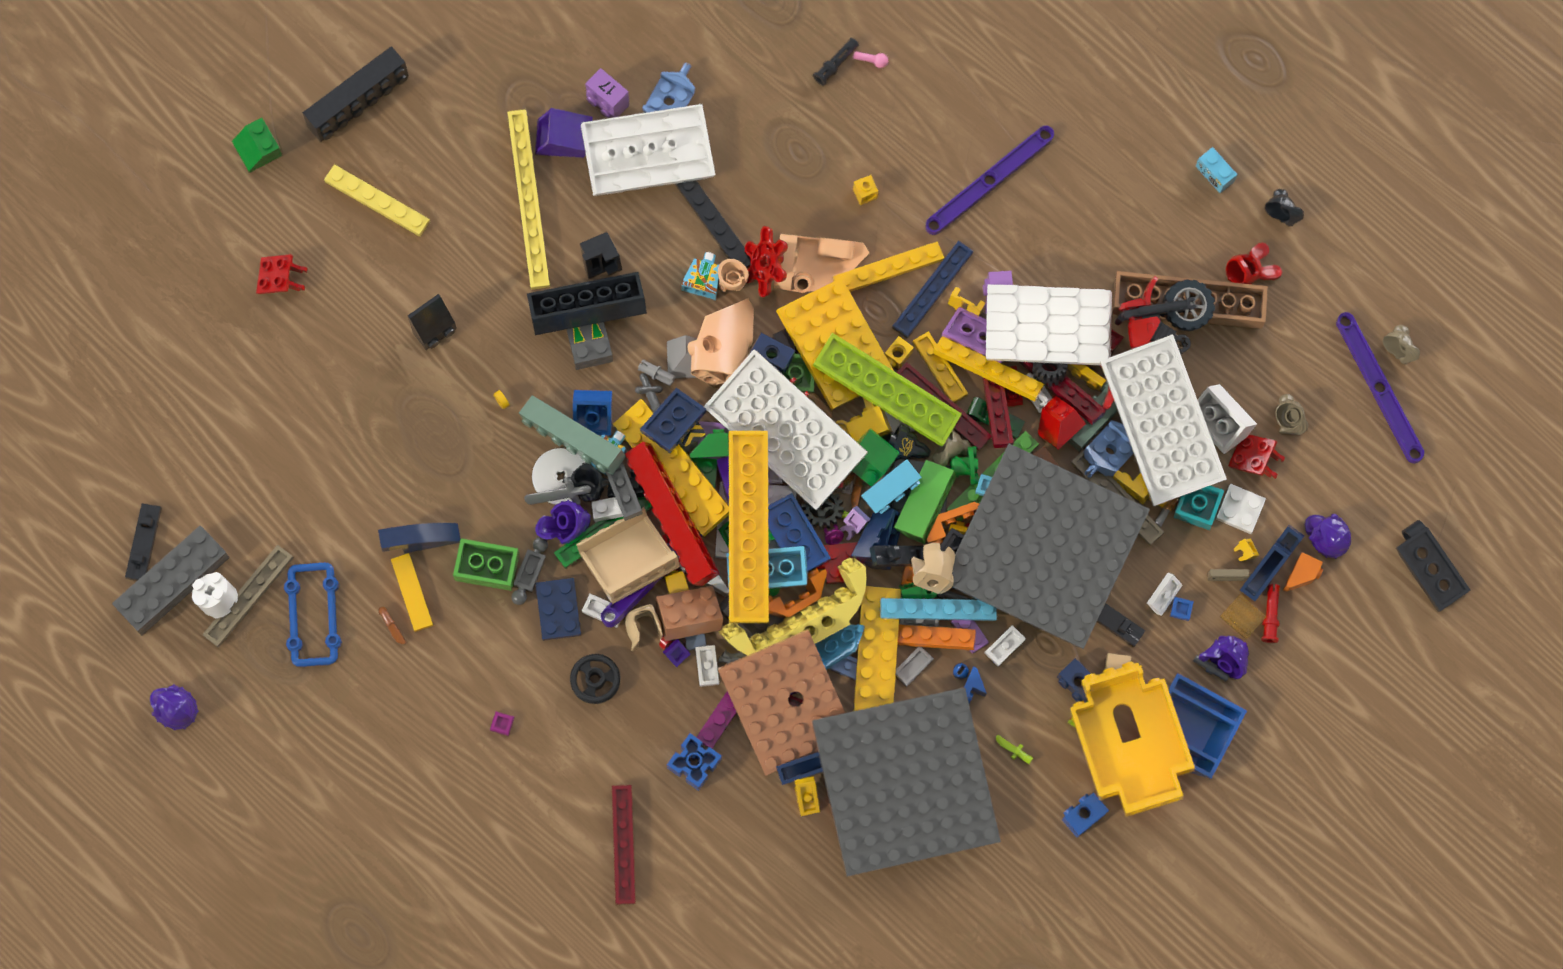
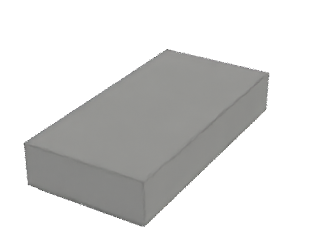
[895,647,934,687]

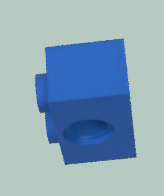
[1062,793,1109,838]

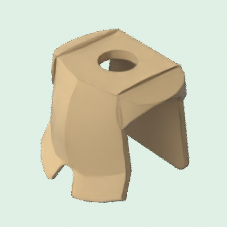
[911,543,955,594]
[625,604,663,651]

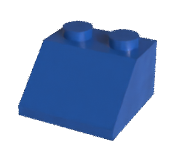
[573,390,612,435]

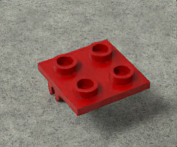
[256,254,308,294]
[1228,434,1285,479]

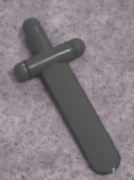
[635,373,663,412]
[524,478,591,505]

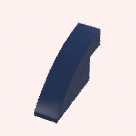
[378,523,461,554]
[1240,524,1305,601]
[776,752,823,785]

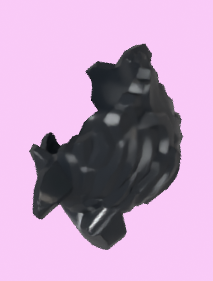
[562,463,610,502]

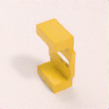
[948,287,985,316]

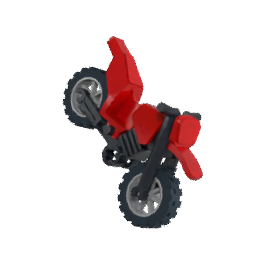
[1102,276,1215,410]

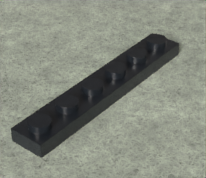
[676,180,751,268]

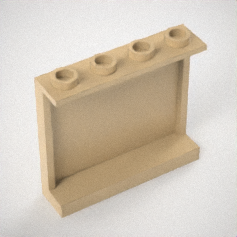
[577,507,680,604]

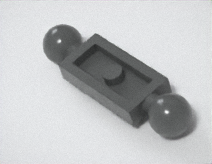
[511,537,548,605]

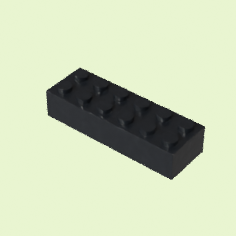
[302,46,409,142]
[527,272,647,336]

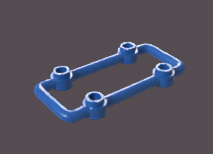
[284,562,342,667]

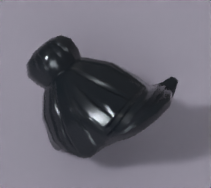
[1264,189,1304,227]

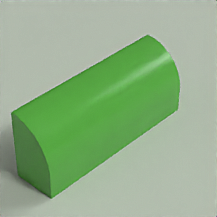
[894,460,956,544]

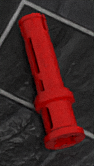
[1261,584,1280,643]

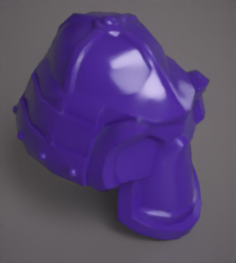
[535,500,591,544]
[1305,514,1351,559]
[1199,636,1249,679]
[150,684,199,730]

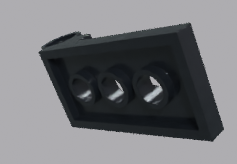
[1396,520,1470,612]

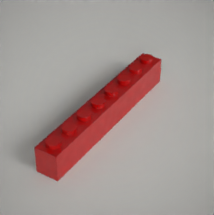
[625,441,720,586]

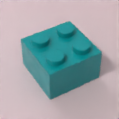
[1173,485,1224,530]

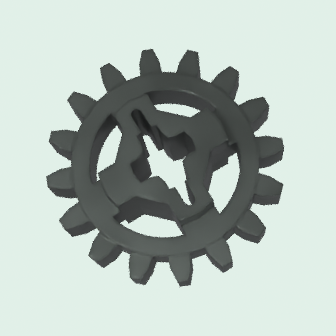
[802,493,844,529]

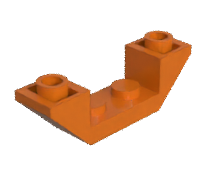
[926,502,979,544]
[769,568,827,618]

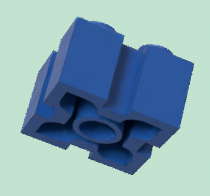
[667,733,722,791]

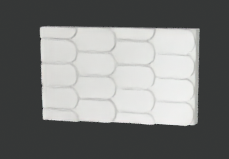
[581,104,715,196]
[986,285,1112,365]

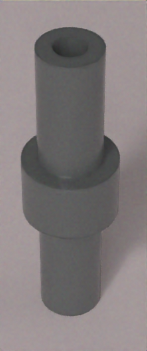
[1193,655,1230,682]

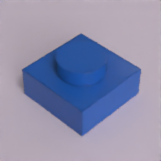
[1170,597,1194,621]

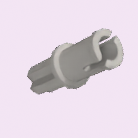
[638,359,676,386]

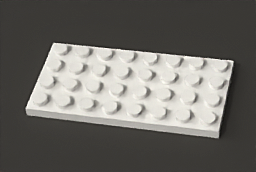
[1100,335,1227,506]
[704,350,868,510]

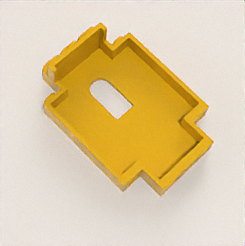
[1070,662,1195,817]

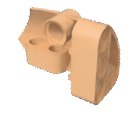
[774,234,869,293]
[688,298,754,389]

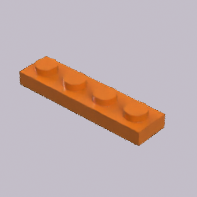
[897,624,976,650]

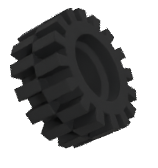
[1032,362,1068,386]

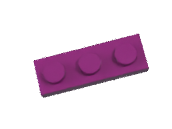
[696,691,737,749]

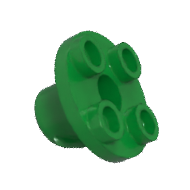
[950,446,979,485]

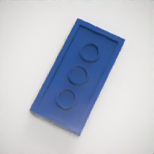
[768,493,831,573]

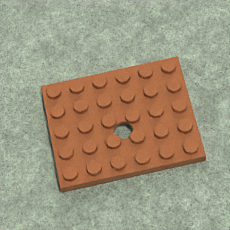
[718,629,845,776]

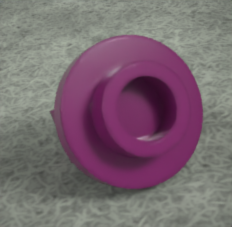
[824,525,844,545]

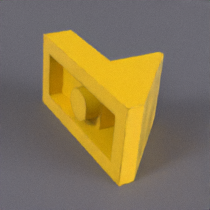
[794,776,820,816]

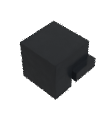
[580,232,622,279]

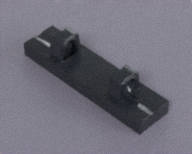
[125,503,162,581]
[869,545,924,567]
[1097,603,1146,647]

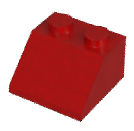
[1038,396,1086,450]

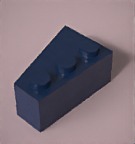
[851,509,901,570]

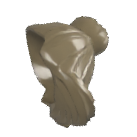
[1382,325,1420,364]
[1275,394,1309,435]
[933,430,970,467]

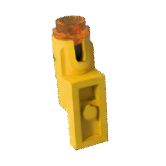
[1113,470,1180,511]

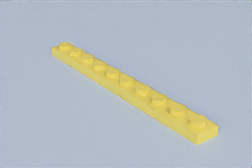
[508,110,550,290]

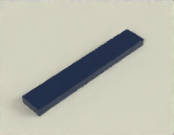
[892,240,974,339]

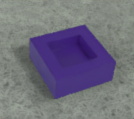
[663,639,690,667]

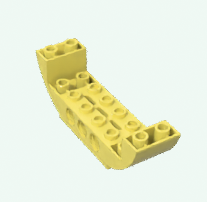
[719,558,867,655]

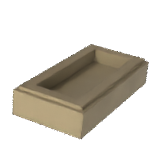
[1207,569,1249,581]

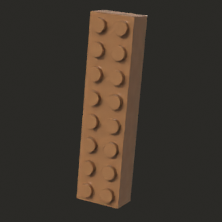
[1112,271,1268,329]

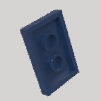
[640,388,707,453]
[536,578,581,641]

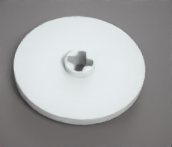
[532,448,586,505]

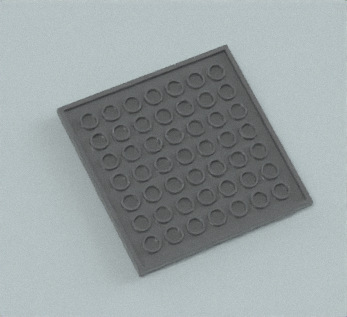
[952,444,1150,649]
[812,687,1001,876]

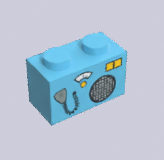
[1196,147,1237,193]

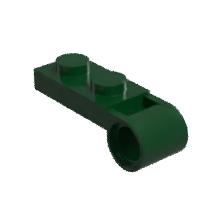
[966,397,1025,439]

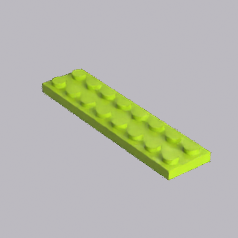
[812,333,962,447]

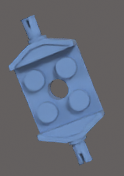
[643,63,695,113]
[1084,420,1134,478]

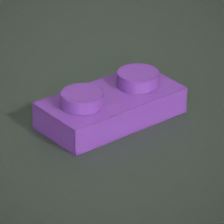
[951,620,989,654]

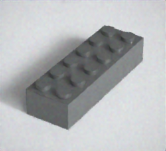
[112,525,230,636]

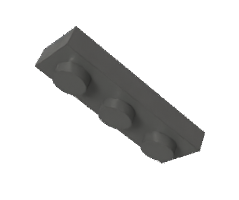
[606,463,643,521]

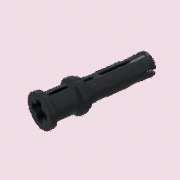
[812,38,859,86]

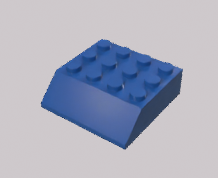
[1168,673,1247,779]

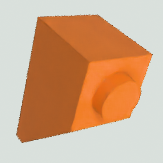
[1283,552,1323,592]

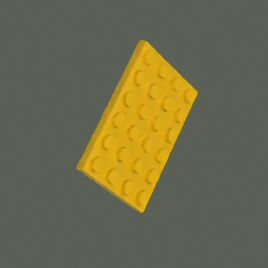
[776,278,894,410]

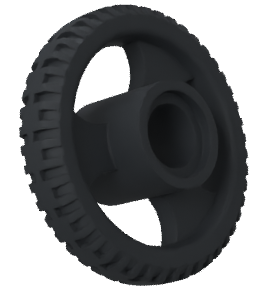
[570,654,621,704]

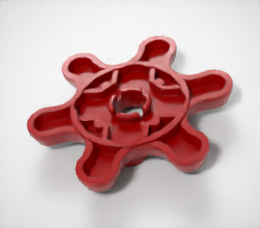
[745,226,788,297]

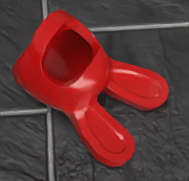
[1226,242,1282,284]

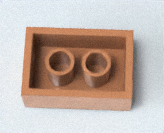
[655,586,723,641]

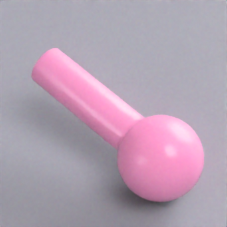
[853,51,888,68]

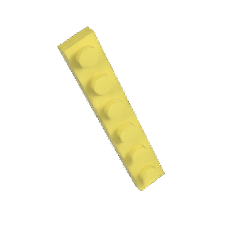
[324,164,430,236]

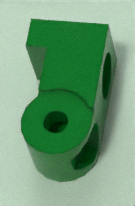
[899,582,937,599]

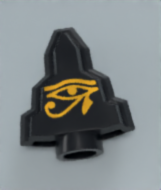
[885,423,931,461]

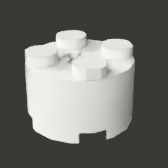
[192,572,238,618]

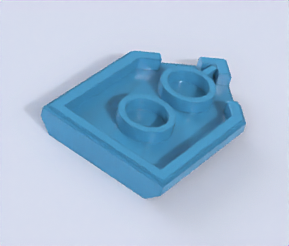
[815,624,865,670]

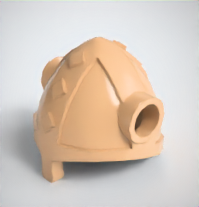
[718,259,749,292]

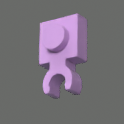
[840,506,870,540]

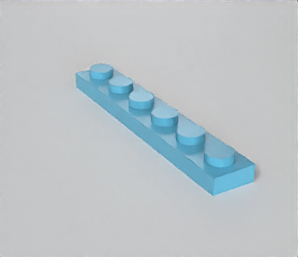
[880,598,997,621]

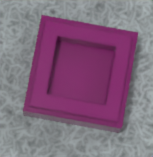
[490,711,515,736]

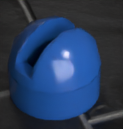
[953,663,969,679]

